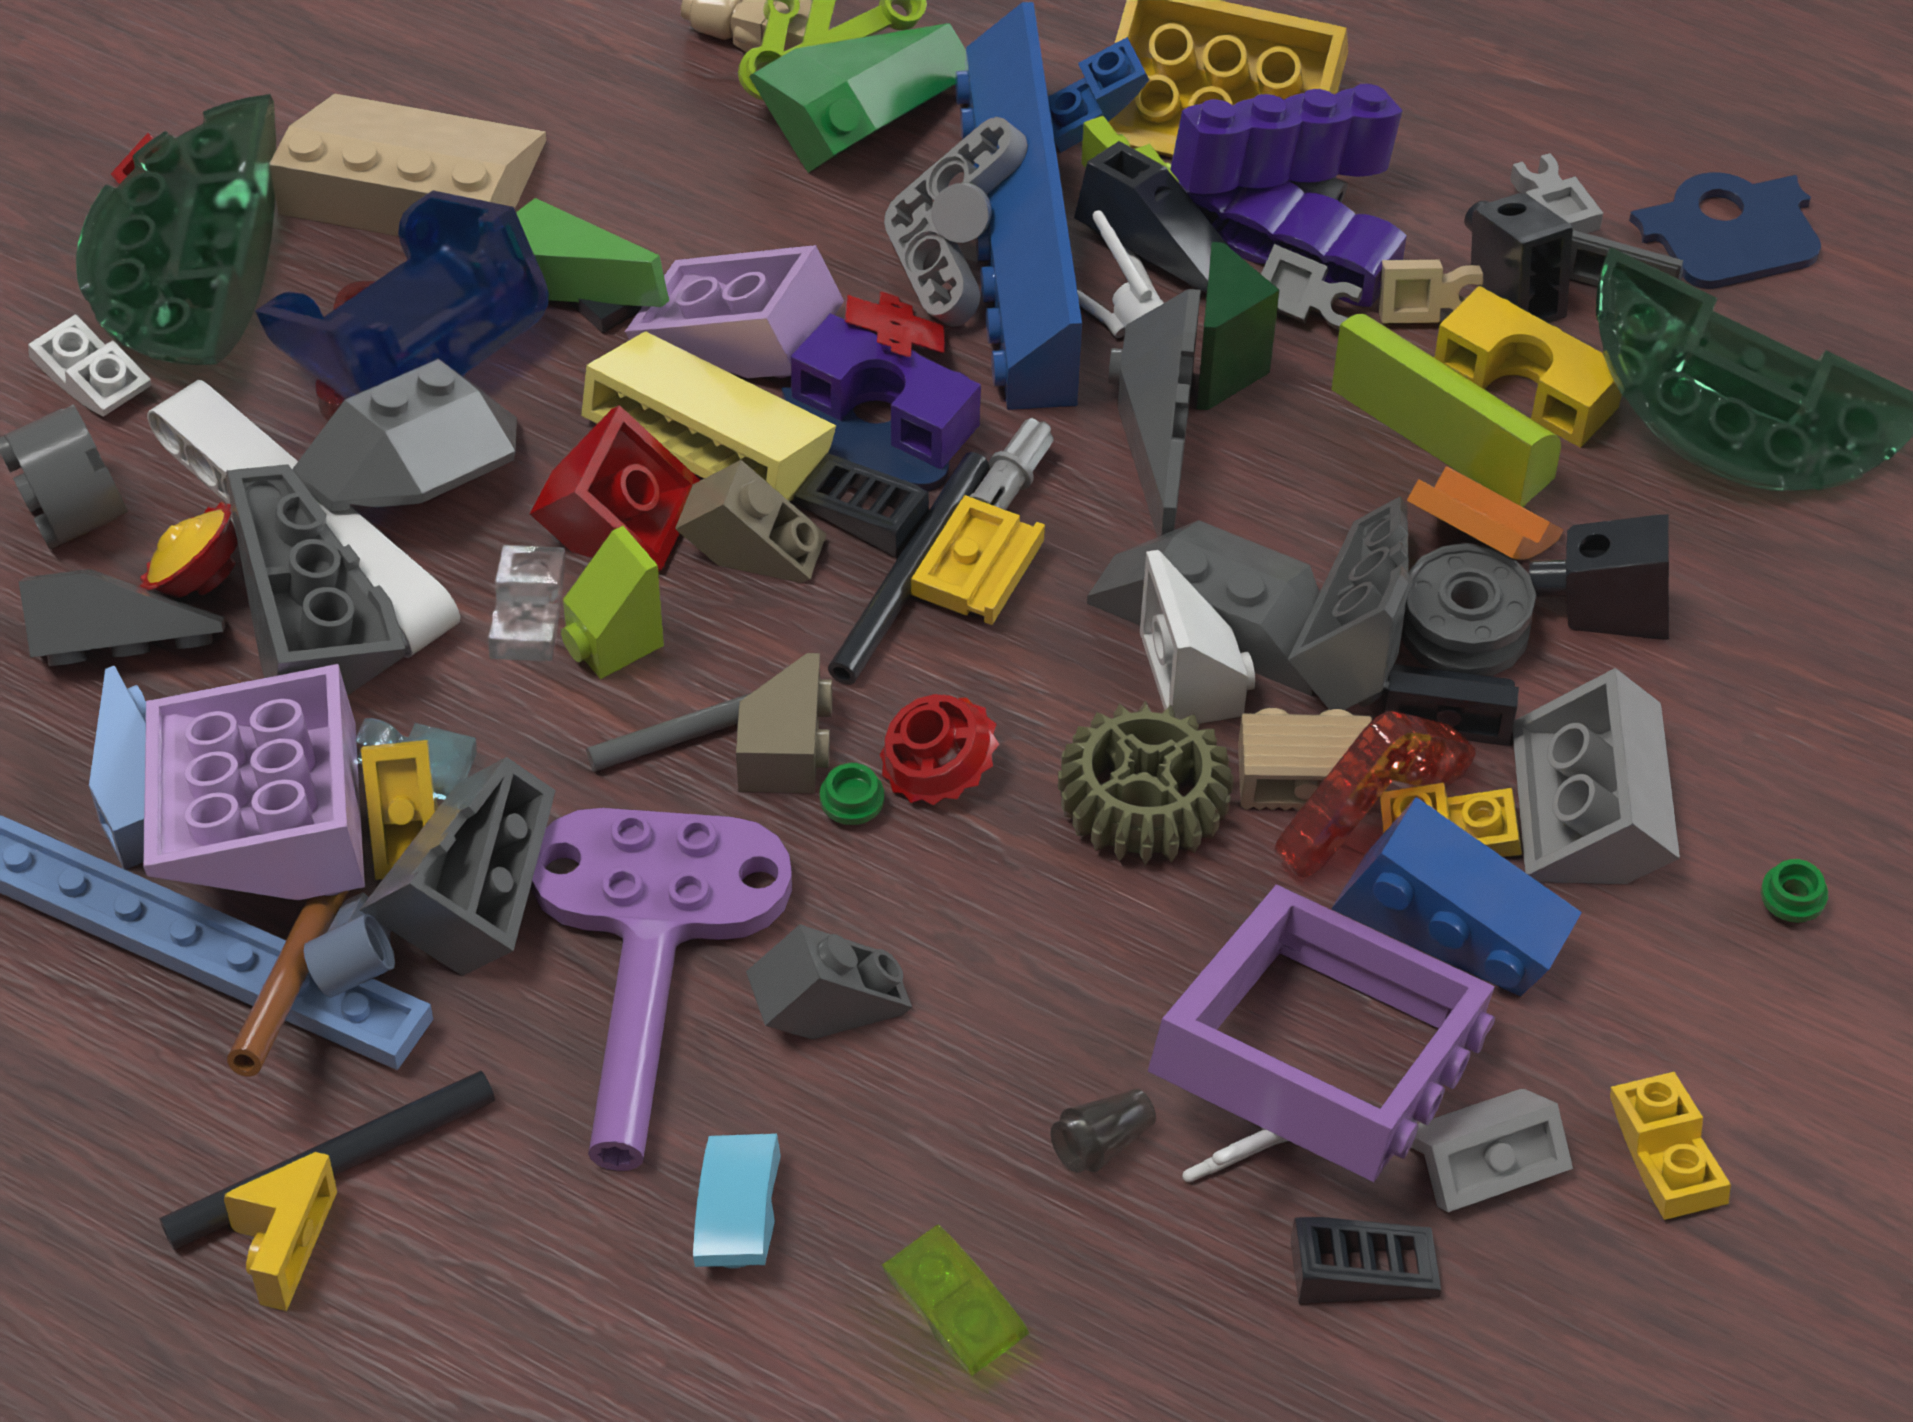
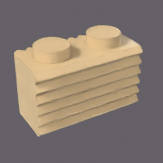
[1238,708,1375,812]

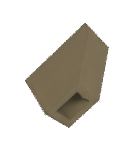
[675,460,827,583]
[736,653,833,794]

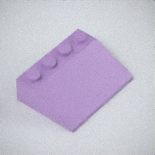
[144,664,365,900]

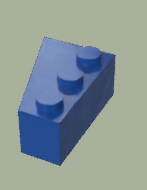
[1331,797,1582,997]

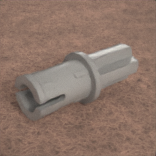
[969,418,1054,510]

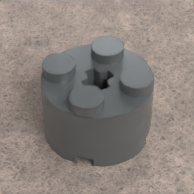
[0,404,128,551]

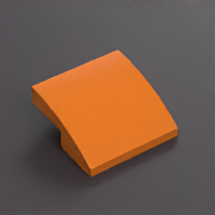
[1407,466,1564,560]

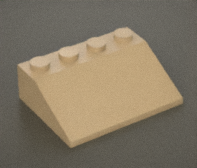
[269,94,546,254]

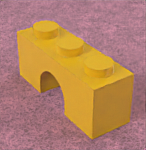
[1434,286,1628,448]

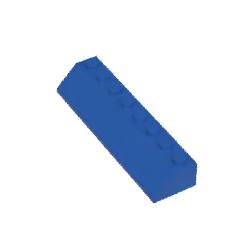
[955,2,1082,410]

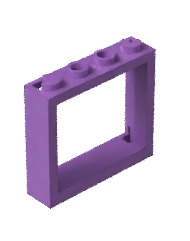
[1148,884,1495,1182]

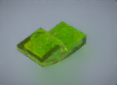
[882,1224,1030,1376]

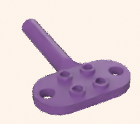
[531,808,792,1171]

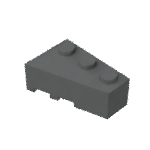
[360,757,556,976]

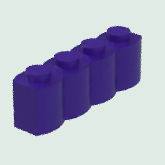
[1170,84,1403,194]
[1179,181,1407,307]

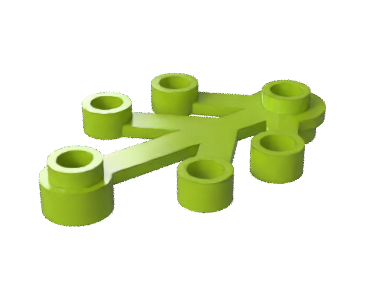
[738,0,927,101]

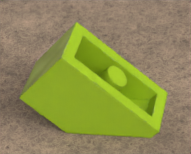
[561,526,664,679]

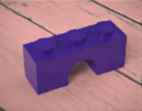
[791,313,981,470]

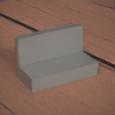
[1411,1089,1573,1212]

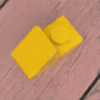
[361,740,438,880]
[224,1152,337,1311]

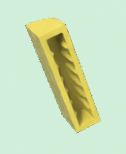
[581,331,836,502]

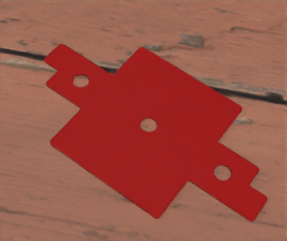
[845,291,944,357]

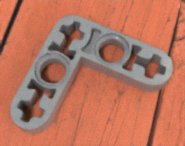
[884,117,1028,327]

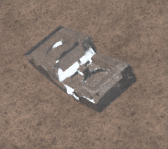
[488,545,566,661]

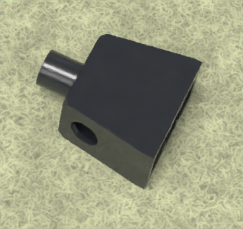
[1464,193,1573,323]
[1529,514,1669,639]

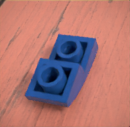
[1048,37,1149,153]

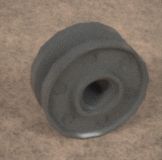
[1401,543,1536,676]

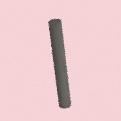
[586,693,751,772]

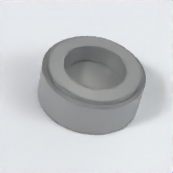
[931,182,992,243]

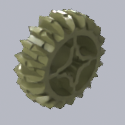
[1058,701,1233,866]

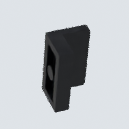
[1382,664,1519,746]

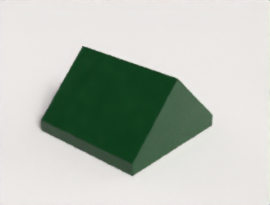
[1196,242,1280,410]

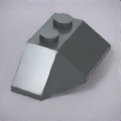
[292,359,517,511]
[1087,520,1320,696]

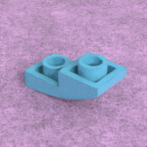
[693,1134,781,1268]

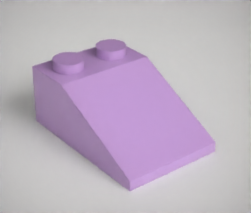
[625,245,844,378]

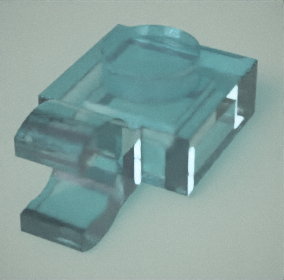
[356,718,477,800]

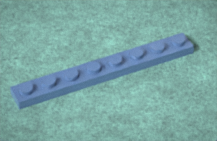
[0,815,433,1070]

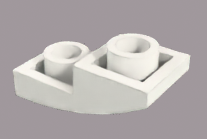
[28,314,151,417]

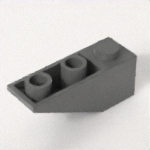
[19,569,226,666]

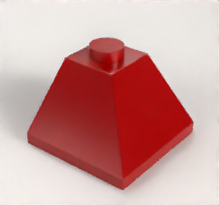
[529,405,701,572]

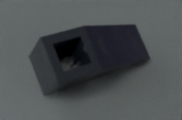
[1074,141,1231,293]

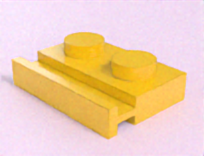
[911,495,1045,625]

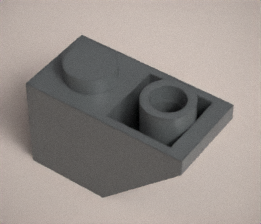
[746,924,912,1040]

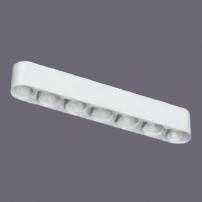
[147,380,460,658]

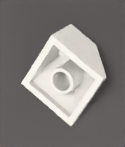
[1140,550,1255,724]

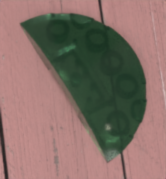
[76,94,276,365]
[1596,247,1913,491]

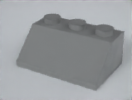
[1513,668,1680,884]

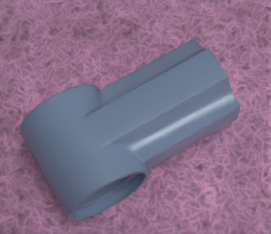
[304,893,395,998]

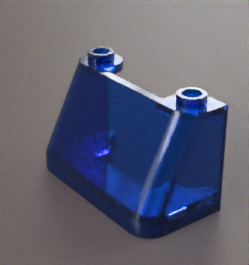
[255,190,549,400]

